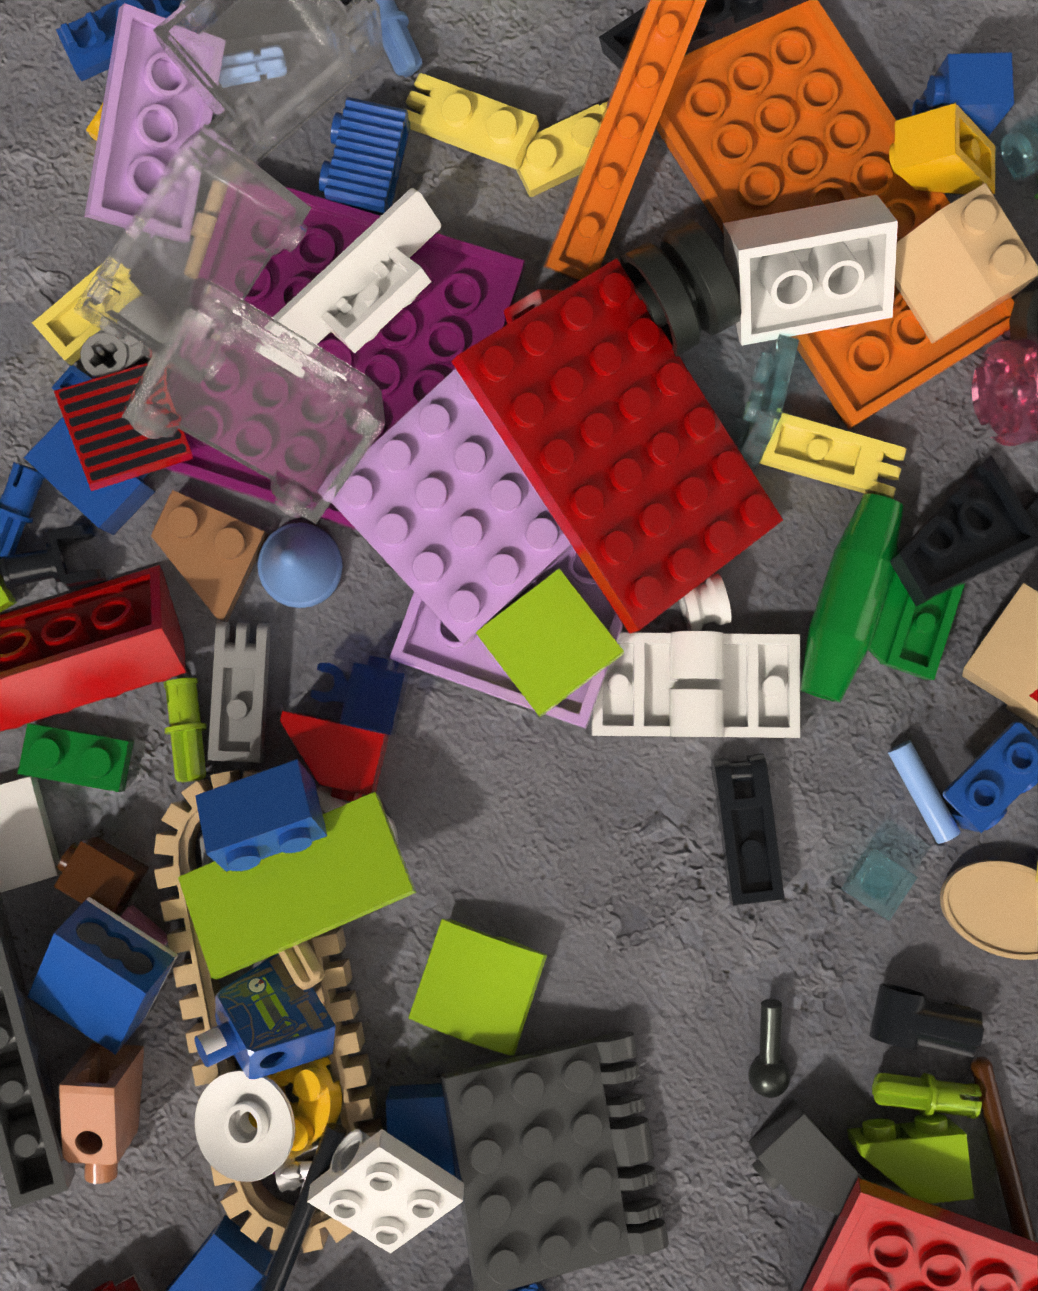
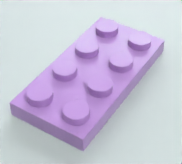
[84,3,225,245]

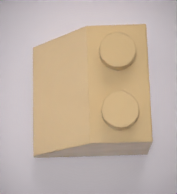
[895,183,1038,344]

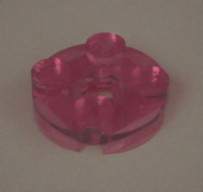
[972,339,1038,446]

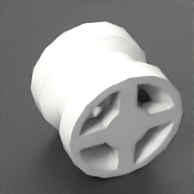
[679,573,731,631]

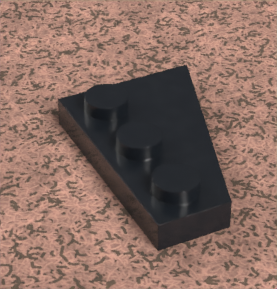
[890,455,1038,607]

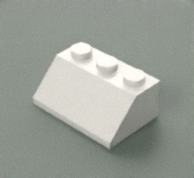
[723,195,898,346]

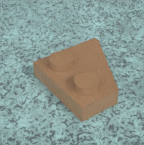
[151,490,268,622]

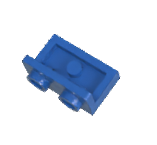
[943,722,1038,833]

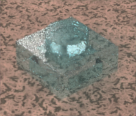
[841,846,918,921]

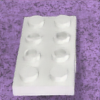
[591,631,800,738]

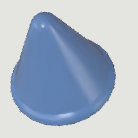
[257,522,343,608]

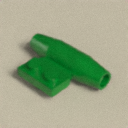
[800,493,965,703]

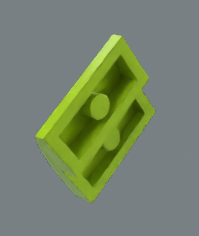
[408,919,547,1056]

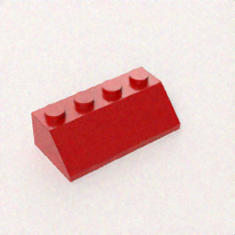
[0,565,186,732]

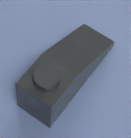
[749,1099,869,1216]

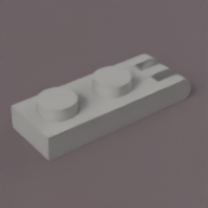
[208,621,271,763]

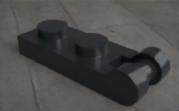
[711,753,785,906]

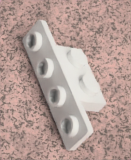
[262,188,441,365]

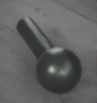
[748,999,790,1098]

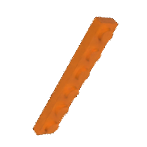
[544,0,706,281]

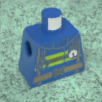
[194,953,336,1080]

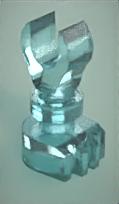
[1000,126,1038,181]

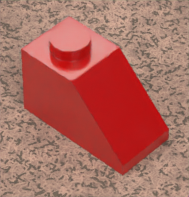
[280,711,390,802]

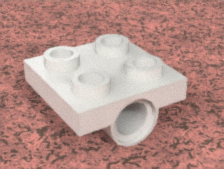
[307,1129,464,1253]

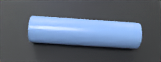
[888,740,961,844]

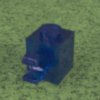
[310,655,409,735]

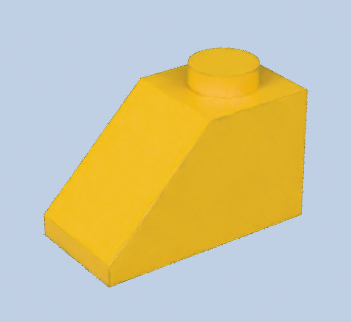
[889,103,995,195]

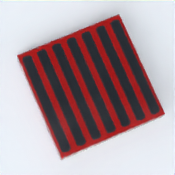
[54,360,193,491]

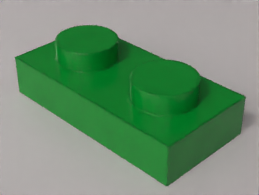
[17,723,134,792]

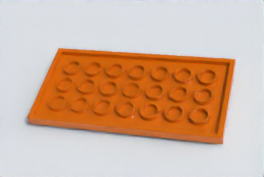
[656,0,1014,430]

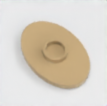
[940,860,1038,960]

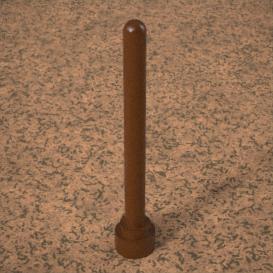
[971,1056,1037,1242]

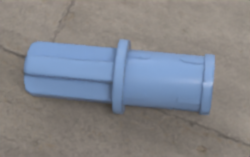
[361,0,422,78]

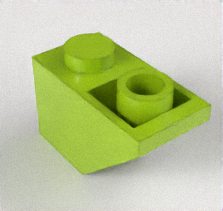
[847,1113,974,1204]

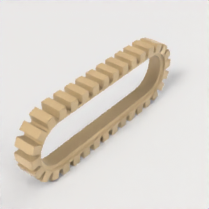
[154,770,383,1253]

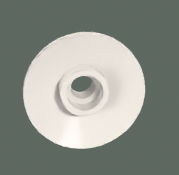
[195,1070,295,1182]

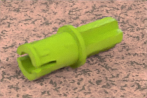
[163,678,207,782]
[872,1072,982,1119]

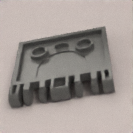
[440,1031,669,1291]

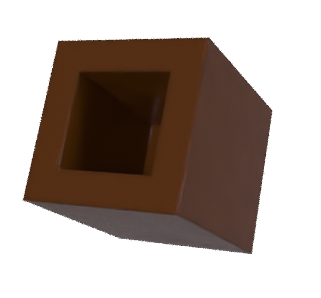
[54,837,150,915]

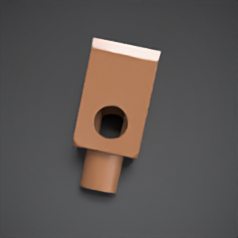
[59,1043,144,1184]

